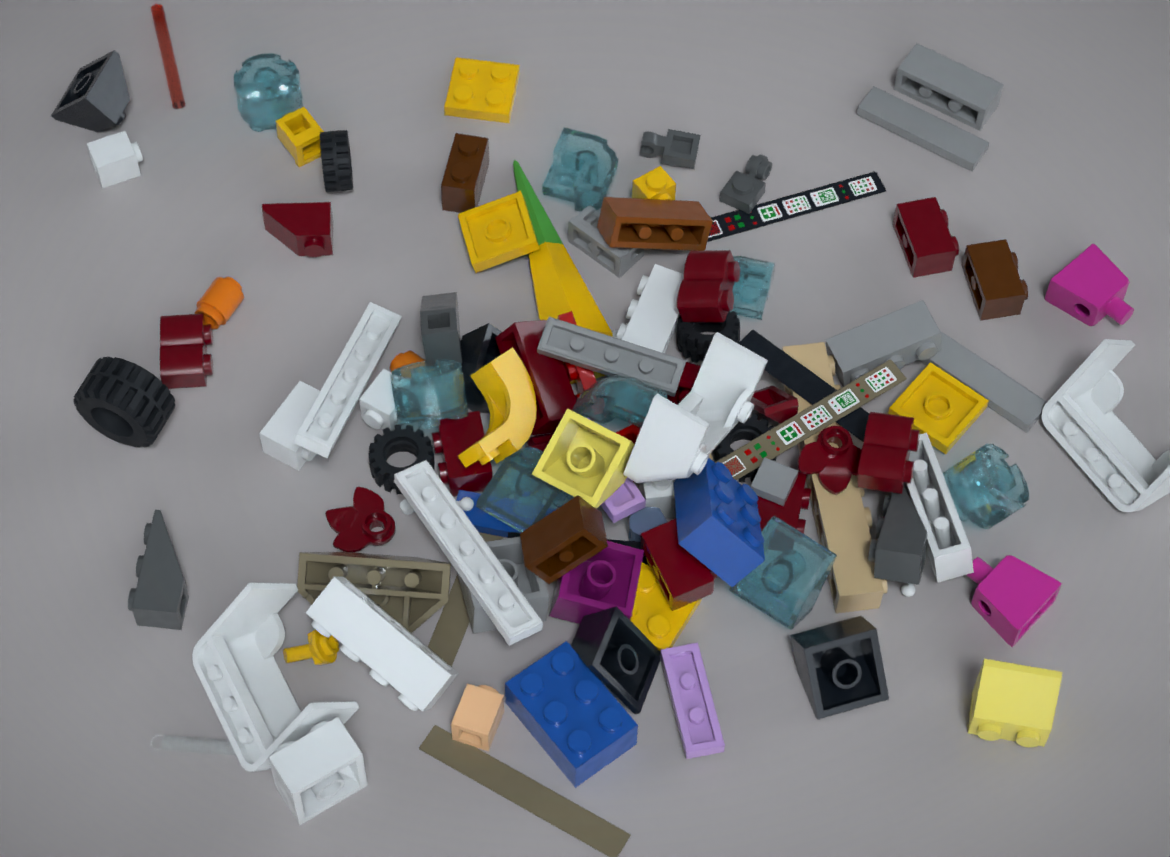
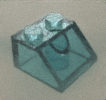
[476,447,574,532]
[729,516,837,630]

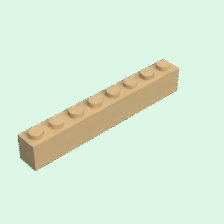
[782,342,888,614]

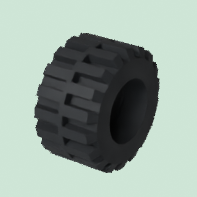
[73,357,175,448]

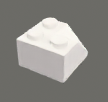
[268,717,368,825]

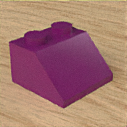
[549,541,644,624]

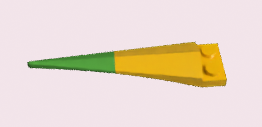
[513,160,612,384]

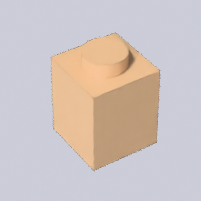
[451,683,504,752]

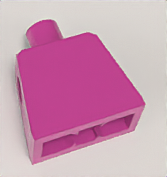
[1044,243,1134,326]
[966,555,1062,647]

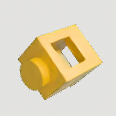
[275,107,324,168]
[632,166,676,200]

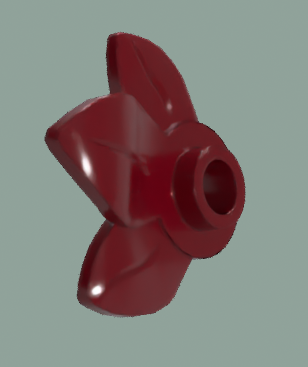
[798,426,862,495]
[325,487,396,552]

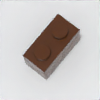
[441,133,489,213]
[961,239,1028,321]
[520,495,608,584]

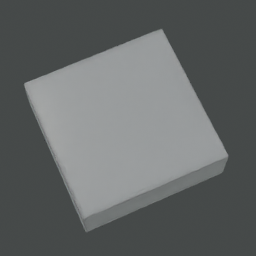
[750,457,798,506]

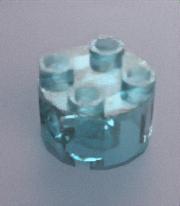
[234,53,303,132]
[390,360,469,429]
[943,443,1030,529]

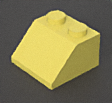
[532,408,635,509]
[968,659,1062,748]

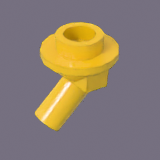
[283,629,339,665]

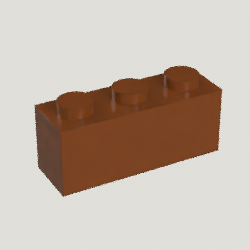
[597,197,713,251]

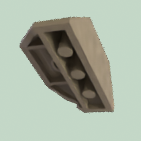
[297,552,451,633]

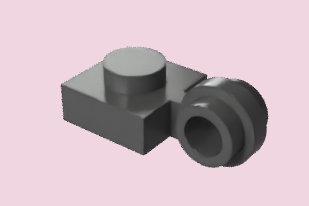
[720,154,772,214]

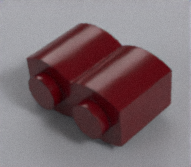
[677,250,740,322]
[160,314,213,389]
[857,412,920,494]

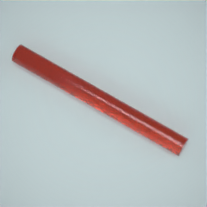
[151,4,186,109]

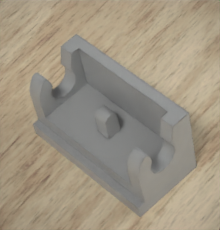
[568,205,644,278]

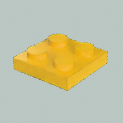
[444,57,520,123]
[457,191,540,273]
[888,362,989,454]
[630,562,702,651]

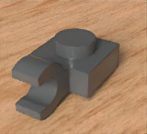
[640,129,701,169]

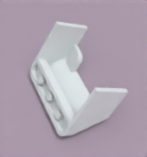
[624,332,768,483]
[1042,339,1170,513]
[192,583,359,772]

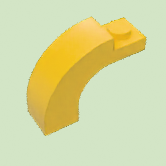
[458,347,537,468]

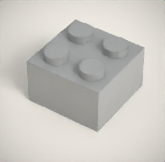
[457,537,549,633]

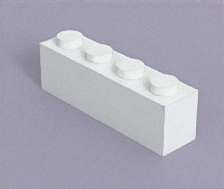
[606,264,684,399]
[904,433,974,583]
[306,577,459,712]

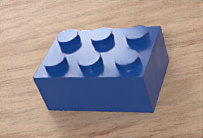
[673,458,765,587]
[505,641,638,788]

